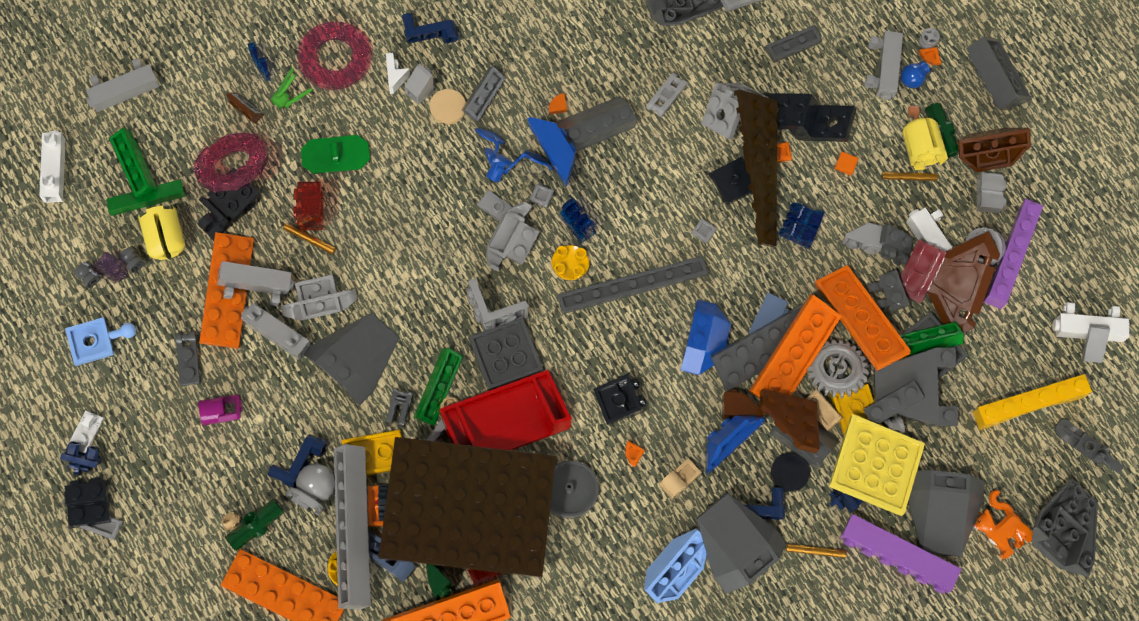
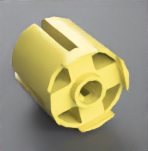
[902,118,948,170]
[138,205,185,260]

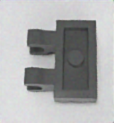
[879,224,913,266]
[867,269,910,312]

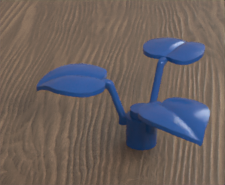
[475,128,553,183]

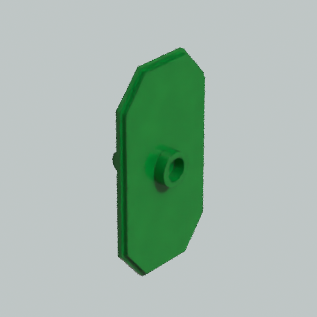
[301,135,370,174]

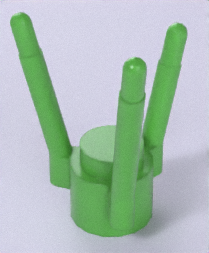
[270,68,313,109]

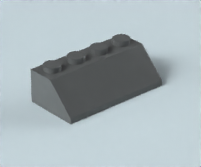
[966,36,1032,110]
[554,96,637,152]

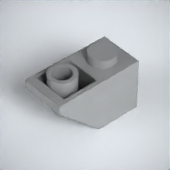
[405,63,434,105]
[842,223,883,255]

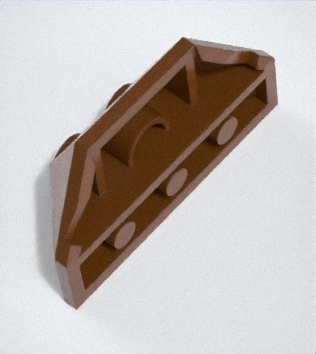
[958,128,1031,172]

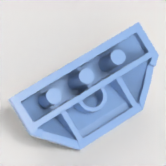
[644,529,707,603]

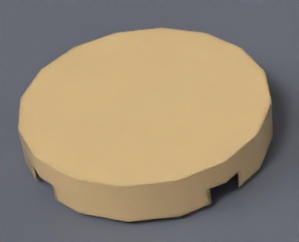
[429,89,466,125]

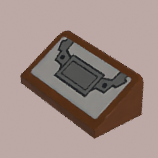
[226,92,264,124]

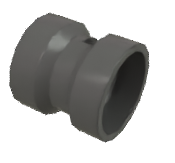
[119,246,146,273]
[74,261,102,288]

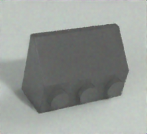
[769,424,839,470]

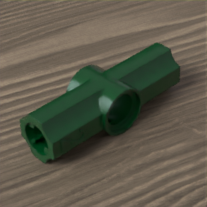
[925,103,959,158]
[225,499,284,551]

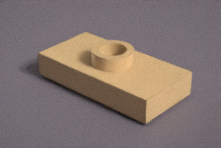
[806,389,843,431]

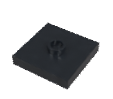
[709,157,753,205]

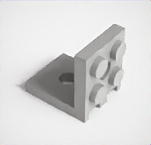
[701,83,769,139]
[466,279,528,331]

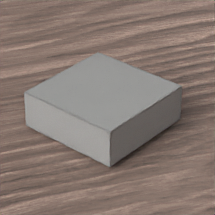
[530,184,554,208]
[691,218,717,244]

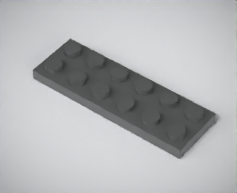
[710,303,804,391]

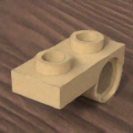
[659,458,702,500]

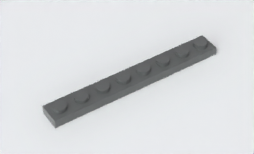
[557,256,708,314]

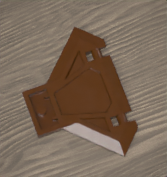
[927,231,1000,333]

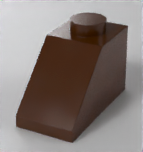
[722,390,763,419]

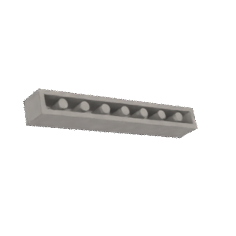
[334,444,371,610]

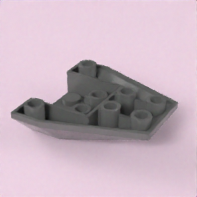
[646,0,723,26]
[908,470,984,557]
[1032,478,1098,577]
[696,493,786,594]

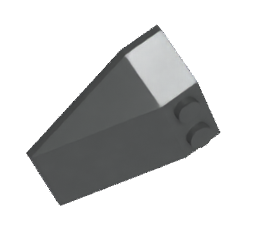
[304,313,399,405]

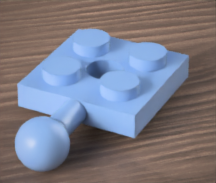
[65,317,136,366]

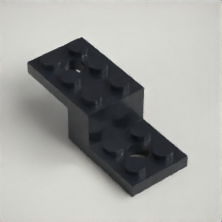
[762,93,856,142]

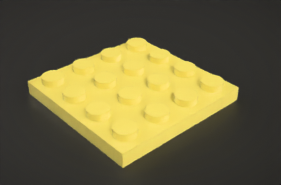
[828,414,925,516]

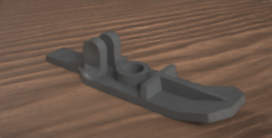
[1055,419,1124,474]

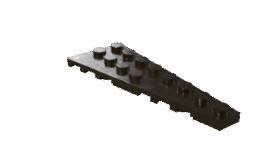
[734,89,778,247]

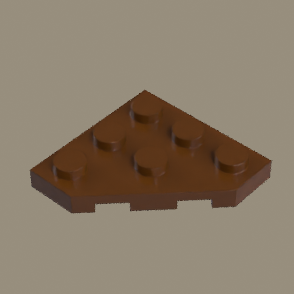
[760,389,820,453]

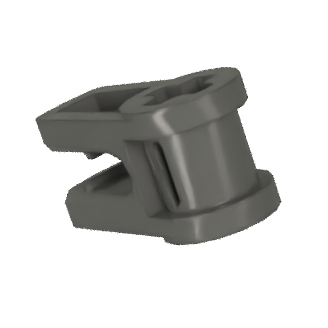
[386,388,414,428]

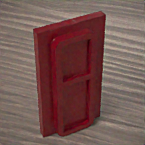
[900,239,947,304]

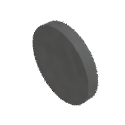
[550,461,599,519]

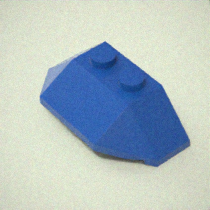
[527,117,576,186]
[680,299,731,375]
[705,415,766,475]

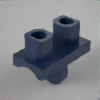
[60,441,102,476]
[829,489,863,514]

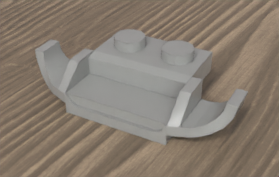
[486,201,539,272]
[281,274,358,321]

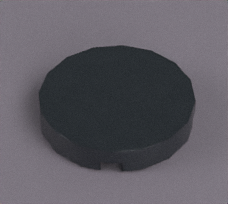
[770,453,810,493]

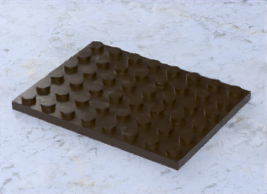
[378,437,556,578]

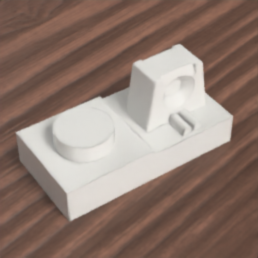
[70,411,104,454]

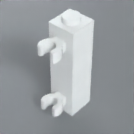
[39,131,65,203]
[906,208,952,252]
[1053,302,1129,342]

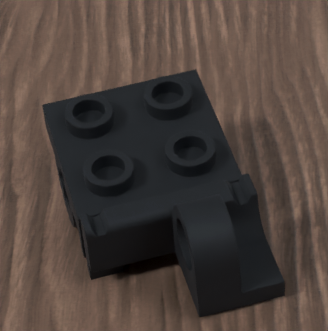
[198,167,261,241]

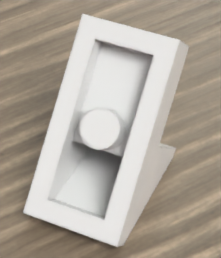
[386,53,410,94]

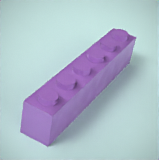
[984,199,1043,309]
[840,514,961,594]

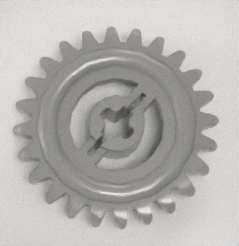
[806,339,869,399]

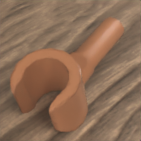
[908,105,920,120]

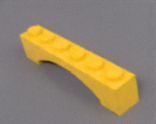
[973,374,1092,430]

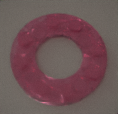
[297,22,371,90]
[194,133,269,192]

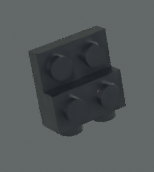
[593,374,647,425]
[64,477,111,529]

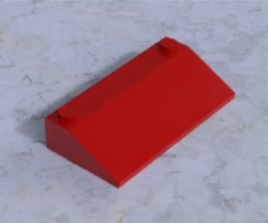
[439,370,572,451]

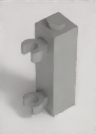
[864,30,903,100]
[86,58,159,112]
[217,261,294,307]
[241,303,311,361]

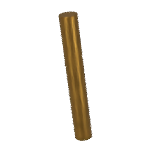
[882,172,938,181]
[283,223,336,255]
[786,544,847,558]

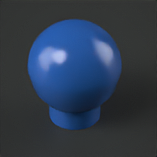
[901,61,930,89]

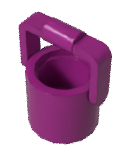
[198,395,243,426]

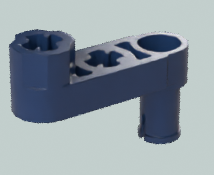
[401,13,459,44]
[268,434,328,488]
[744,488,785,520]

